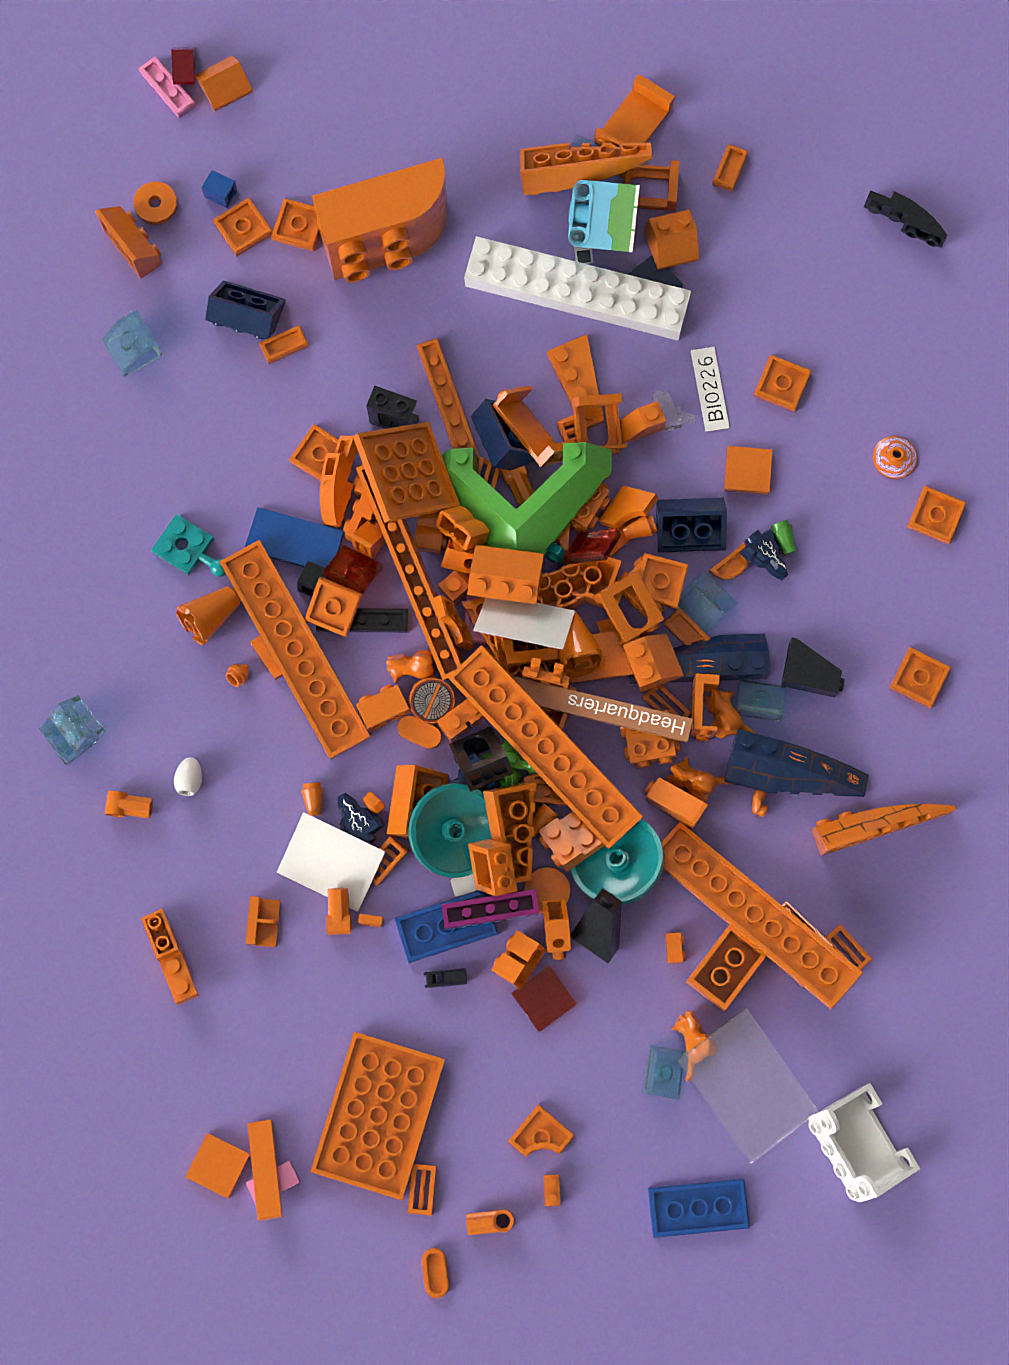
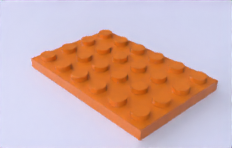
[310,1032,445,1200]

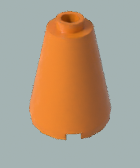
[176,586,240,645]
[559,612,605,677]

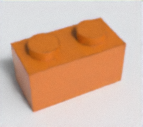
[665,932,685,964]
[544,1174,560,1206]

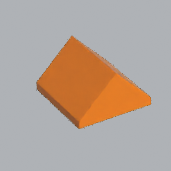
[195,56,253,111]

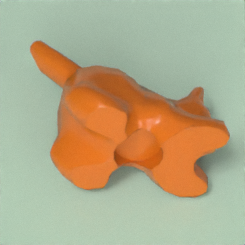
[386,649,437,683]
[705,688,757,739]
[666,757,731,803]
[671,1011,716,1082]

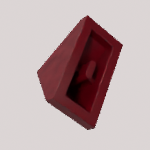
[171,47,196,84]

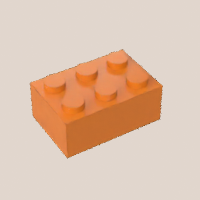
[685,924,766,1011]

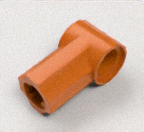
[500,466,534,506]
[104,791,153,819]
[326,888,352,935]
[466,1209,515,1235]

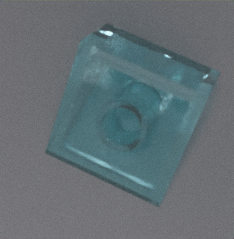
[102,310,163,377]

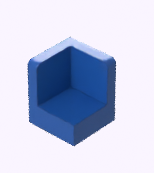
[202,170,238,208]

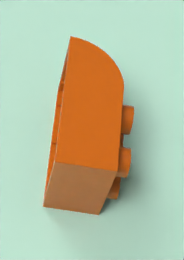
[312,158,447,283]

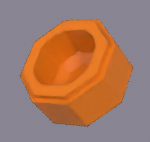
[363,792,385,814]

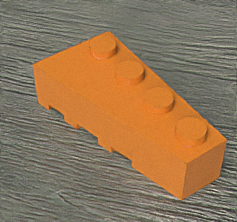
[483,782,536,883]

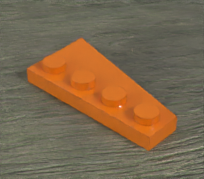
[546,334,604,430]

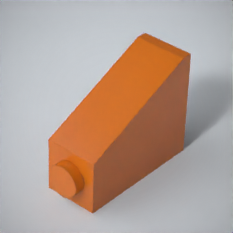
[644,777,708,830]

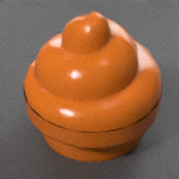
[225,664,249,687]

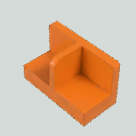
[245,896,281,947]

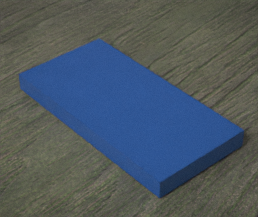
[244,507,344,571]
[394,891,498,963]
[648,1179,750,1238]

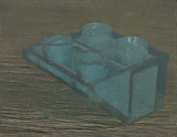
[39,695,105,765]

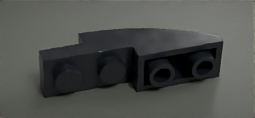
[864,190,947,248]

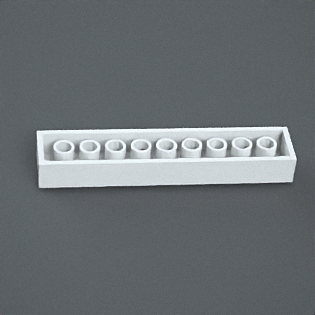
[464,236,691,340]

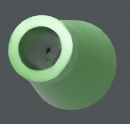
[771,520,797,555]

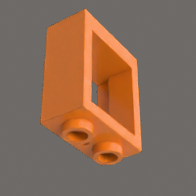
[468,839,517,896]

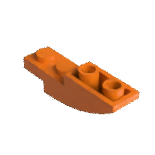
[320,436,358,527]
[343,463,375,542]
[141,908,199,1006]

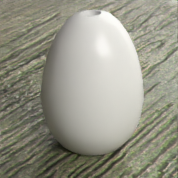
[174,757,202,796]

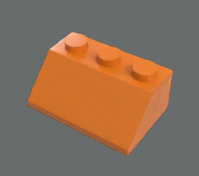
[95,206,162,279]
[467,544,544,604]
[387,765,449,839]

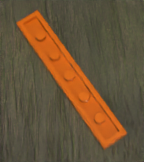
[416,338,480,460]

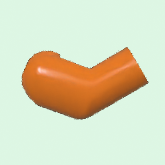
[752,790,768,817]

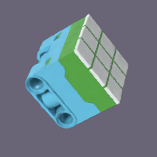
[568,180,640,252]

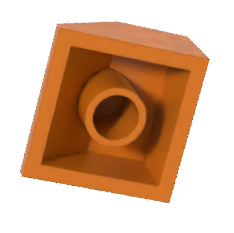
[643,209,699,270]
[623,633,684,693]

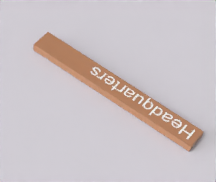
[512,676,693,743]

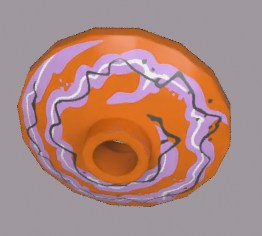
[872,436,918,479]

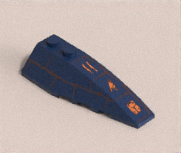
[629,634,770,684]
[724,729,869,797]

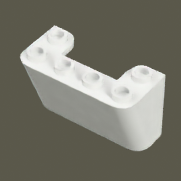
[809,1083,920,1202]

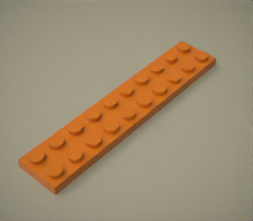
[219,540,371,760]
[448,645,643,849]
[661,822,863,1010]

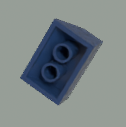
[205,280,286,339]
[470,399,535,471]
[656,497,727,553]

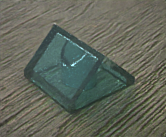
[678,572,738,634]
[735,680,785,722]
[642,1045,685,1100]

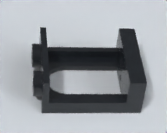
[366,385,419,429]
[449,726,513,792]

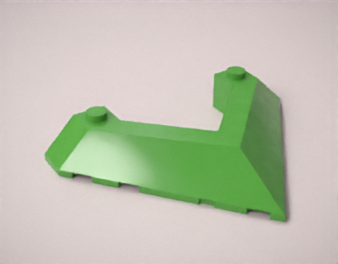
[441,442,612,554]

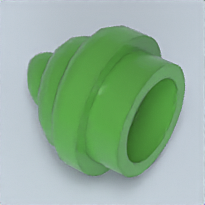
[498,768,523,787]

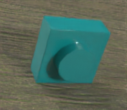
[545,543,571,566]

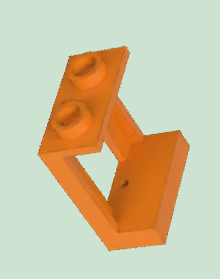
[621,160,679,211]
[572,393,627,455]
[593,571,664,644]
[493,635,559,670]
[690,674,719,742]

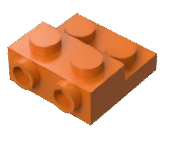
[538,811,605,872]

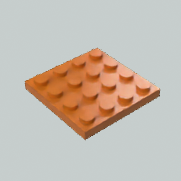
[353,422,460,523]

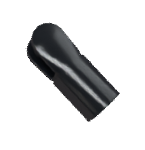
[423,968,467,988]

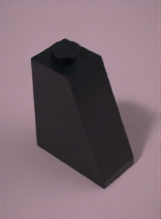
[781,637,845,698]
[570,888,622,963]

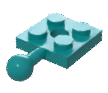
[150,514,226,577]

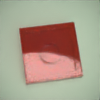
[563,529,621,565]
[323,545,384,595]
[511,966,577,1032]

